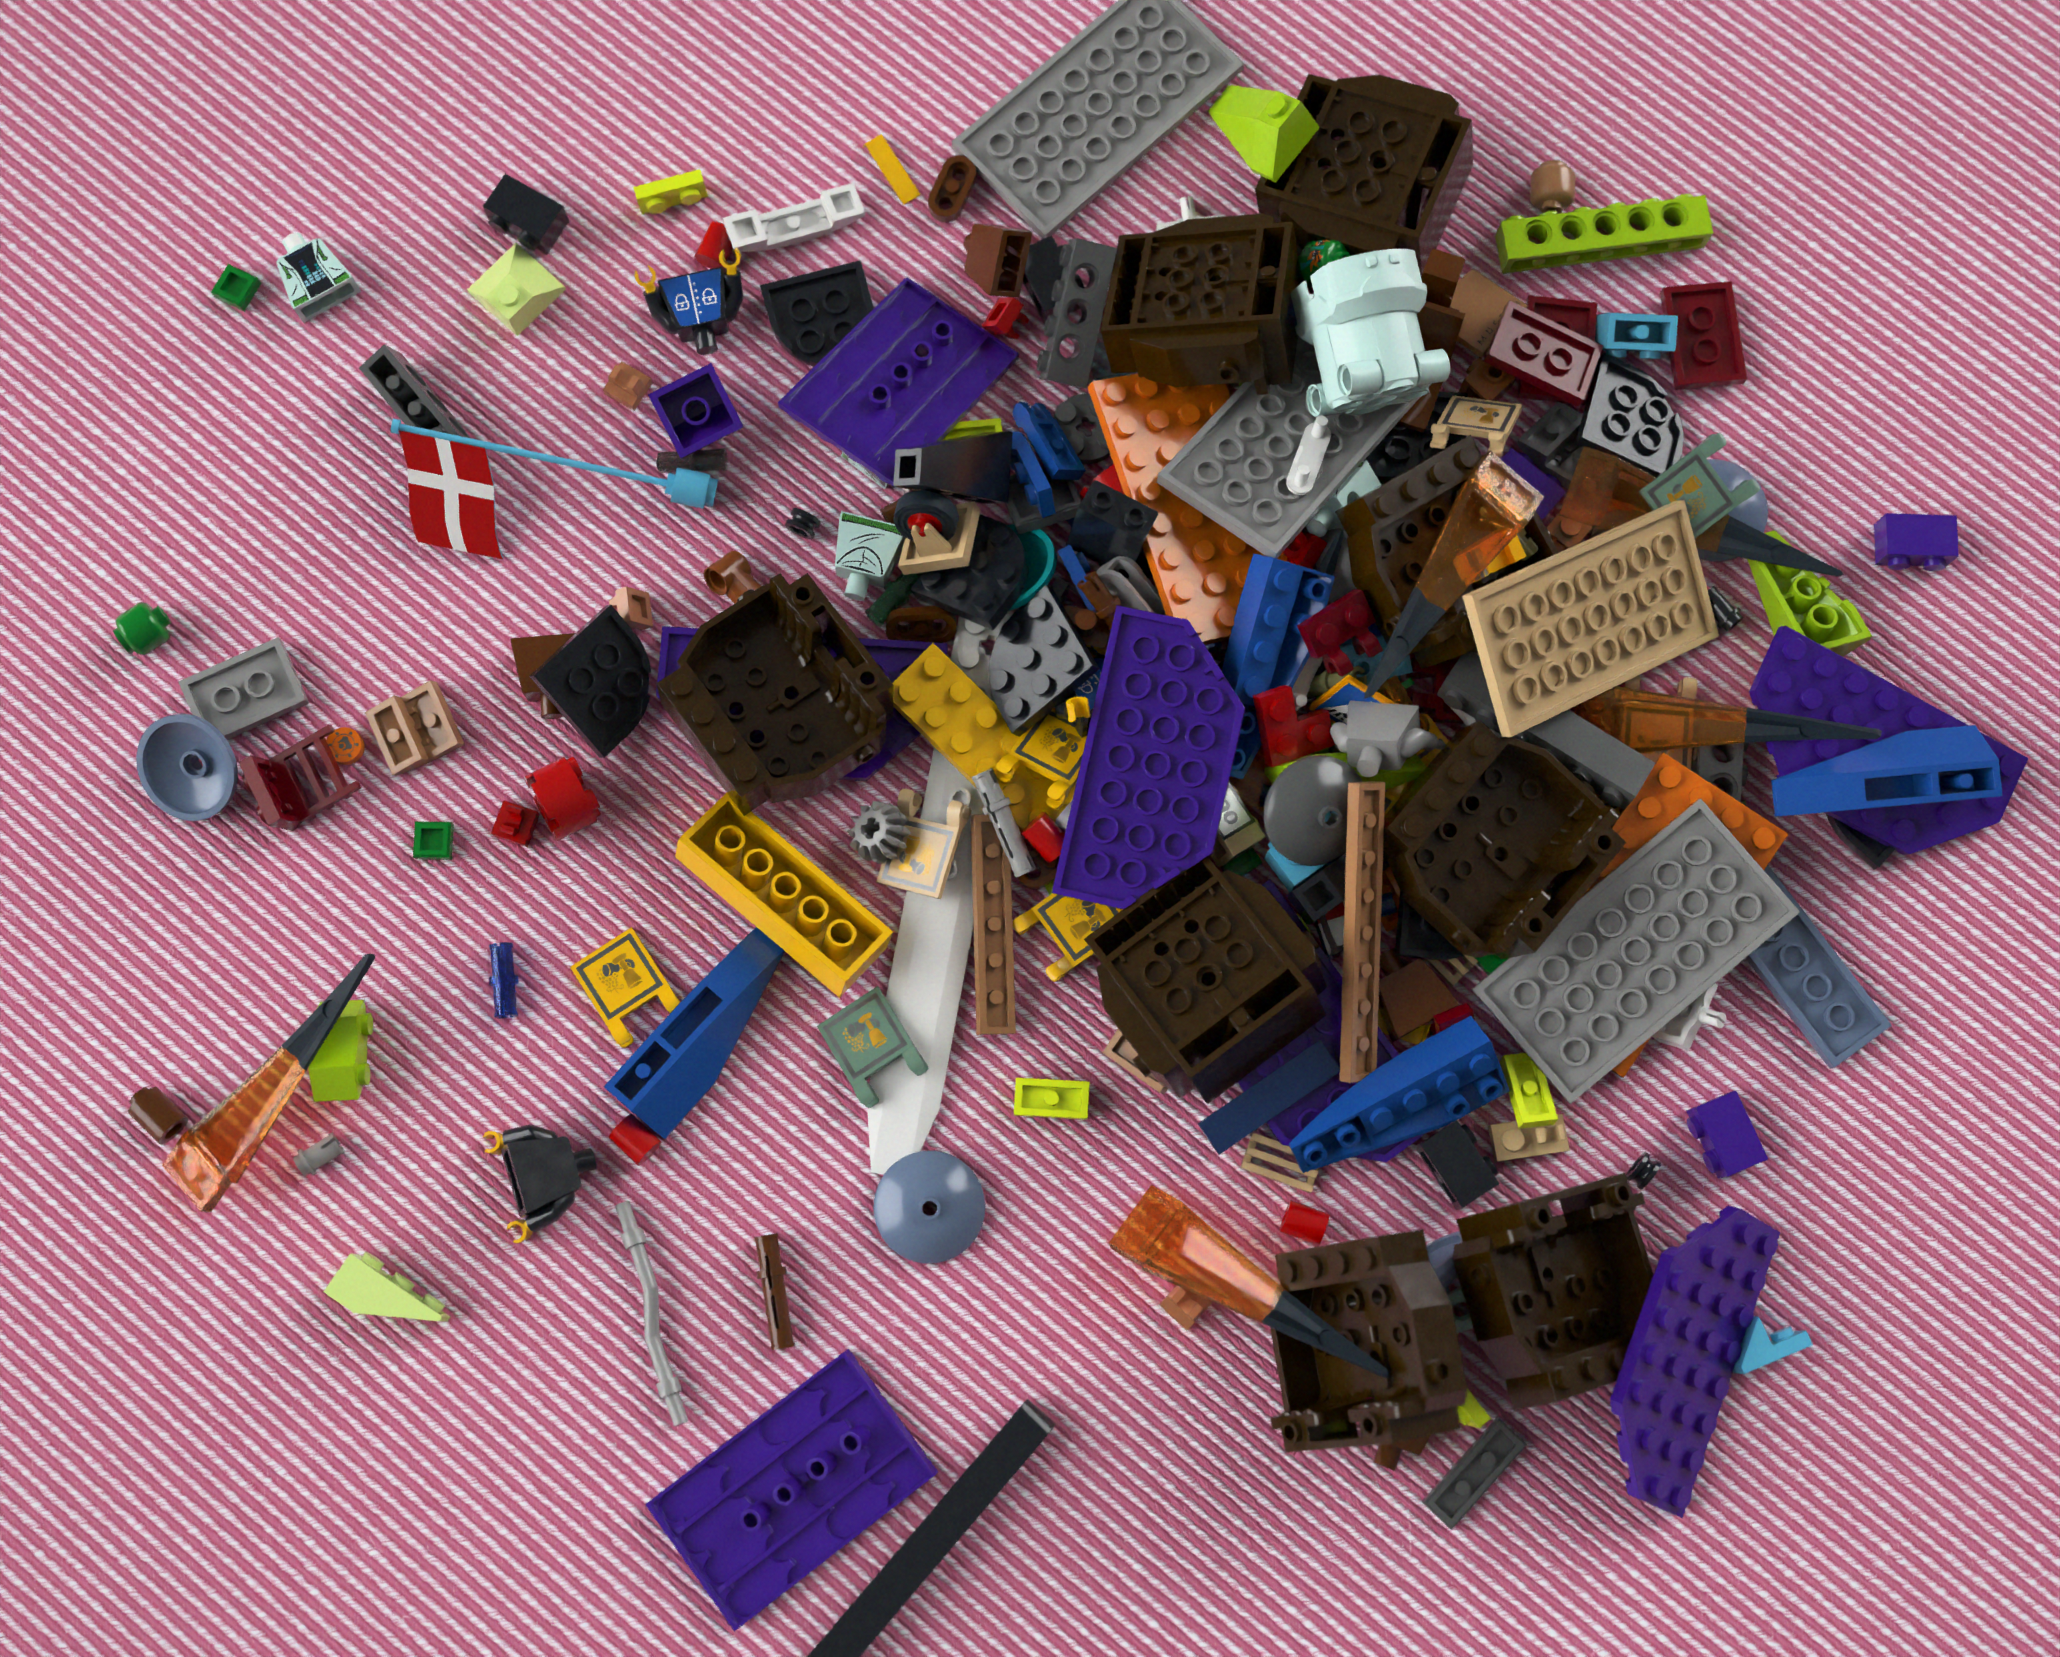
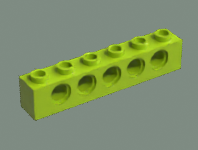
[1495,194,1713,274]

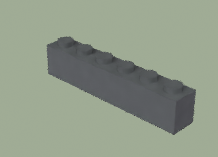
[1436,651,1656,810]

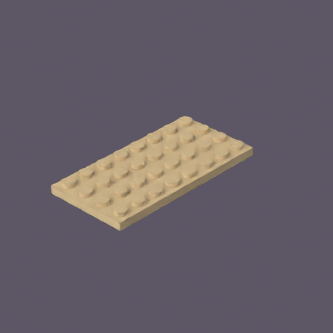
[1463,500,1719,737]

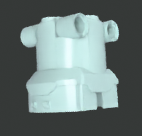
[1290,249,1450,417]

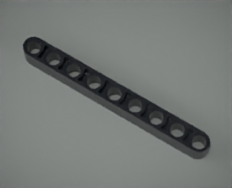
[807,1399,1056,1657]

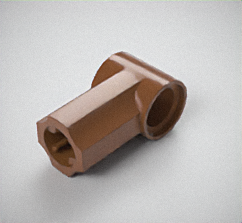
[703,550,762,604]

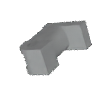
[1096,556,1166,615]

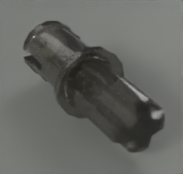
[656,448,728,473]

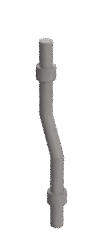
[615,1201,688,1427]

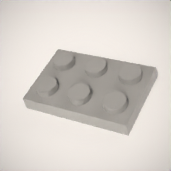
[179,637,309,740]

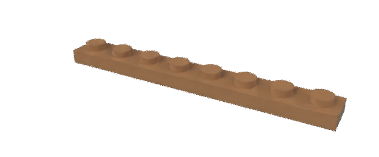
[1340,781,1385,1083]

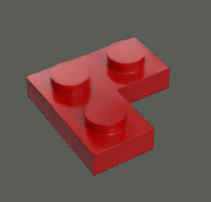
[1253,685,1335,767]

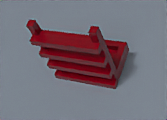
[238,725,362,831]

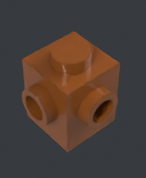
[1458,357,1517,401]

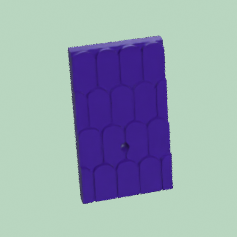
[778,277,1019,488]
[645,1349,938,1631]

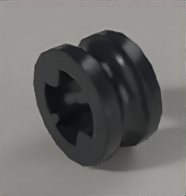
[785,508,821,540]
[1626,1152,1661,1190]

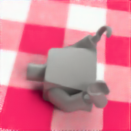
[1330,700,1445,777]

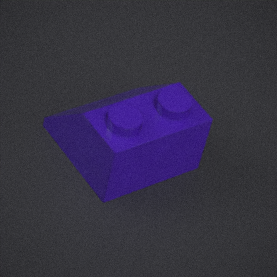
[648,363,744,459]

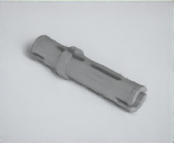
[971,768,1037,878]

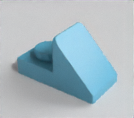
[1733,1316,1813,1374]

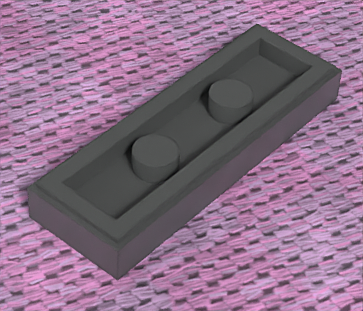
[1421,1417,1527,1530]

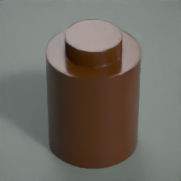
[128,1087,189,1145]

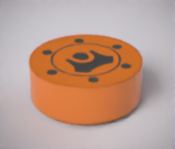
[326,727,365,765]

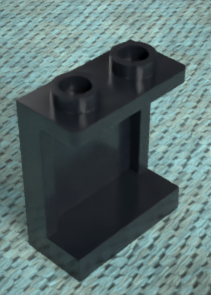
[1066,480,1158,578]

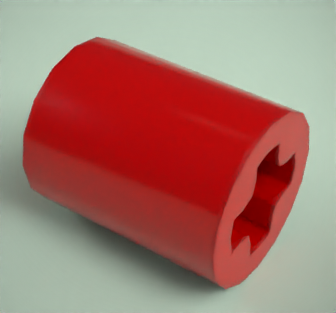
[694,221,733,269]
[1021,811,1065,863]
[609,1113,661,1166]
[1279,1200,1330,1246]

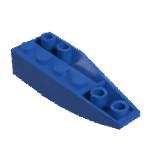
[1222,553,1335,779]
[1771,725,2002,817]
[604,927,785,1139]
[1289,1015,1510,1173]

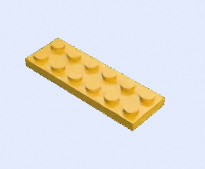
[893,643,1076,832]

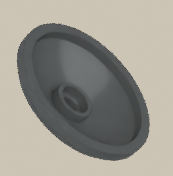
[1264,755,1363,866]

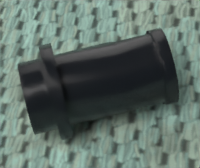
[1708,586,1744,632]

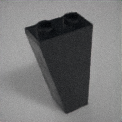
[893,431,1013,504]

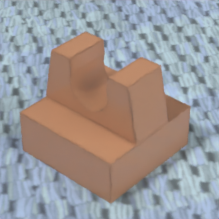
[603,361,653,411]
[609,586,653,630]
[1159,1277,1212,1331]

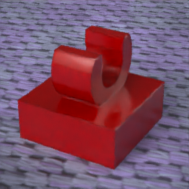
[982,297,1029,339]
[1281,531,1327,569]
[491,800,540,848]

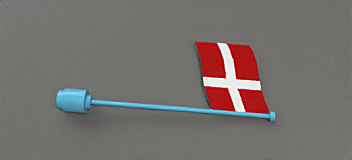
[391,418,718,559]

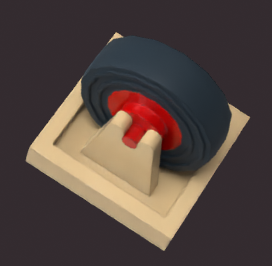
[894,490,980,575]

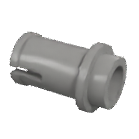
[293,1133,345,1176]

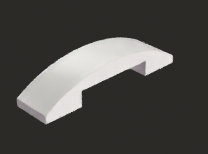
[723,183,865,252]

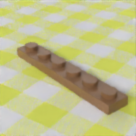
[970,814,1016,1035]

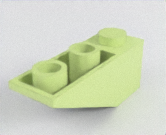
[324,1252,450,1322]

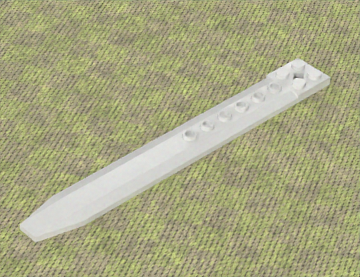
[868,613,1012,1175]

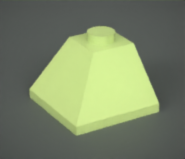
[467,243,566,336]

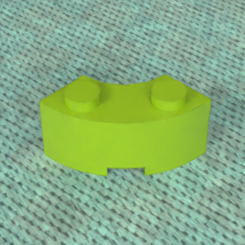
[308,1000,373,1102]

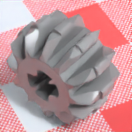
[847,801,911,864]

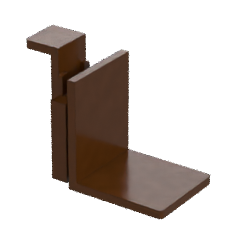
[1397,249,1465,433]

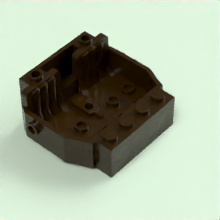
[1255,74,1473,277]
[1101,213,1303,395]
[1335,435,1559,669]
[656,573,894,816]
[1383,720,1626,960]
[1084,857,1327,1104]
[1453,1173,1654,1410]
[1270,1229,1468,1452]

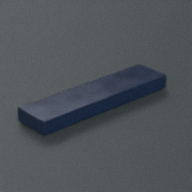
[1198,1040,1340,1155]

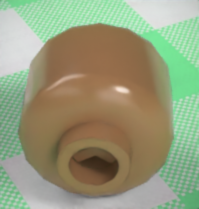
[1530,160,1576,214]

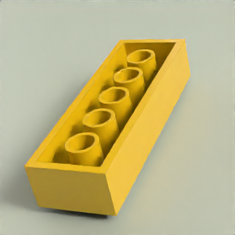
[675,793,893,998]

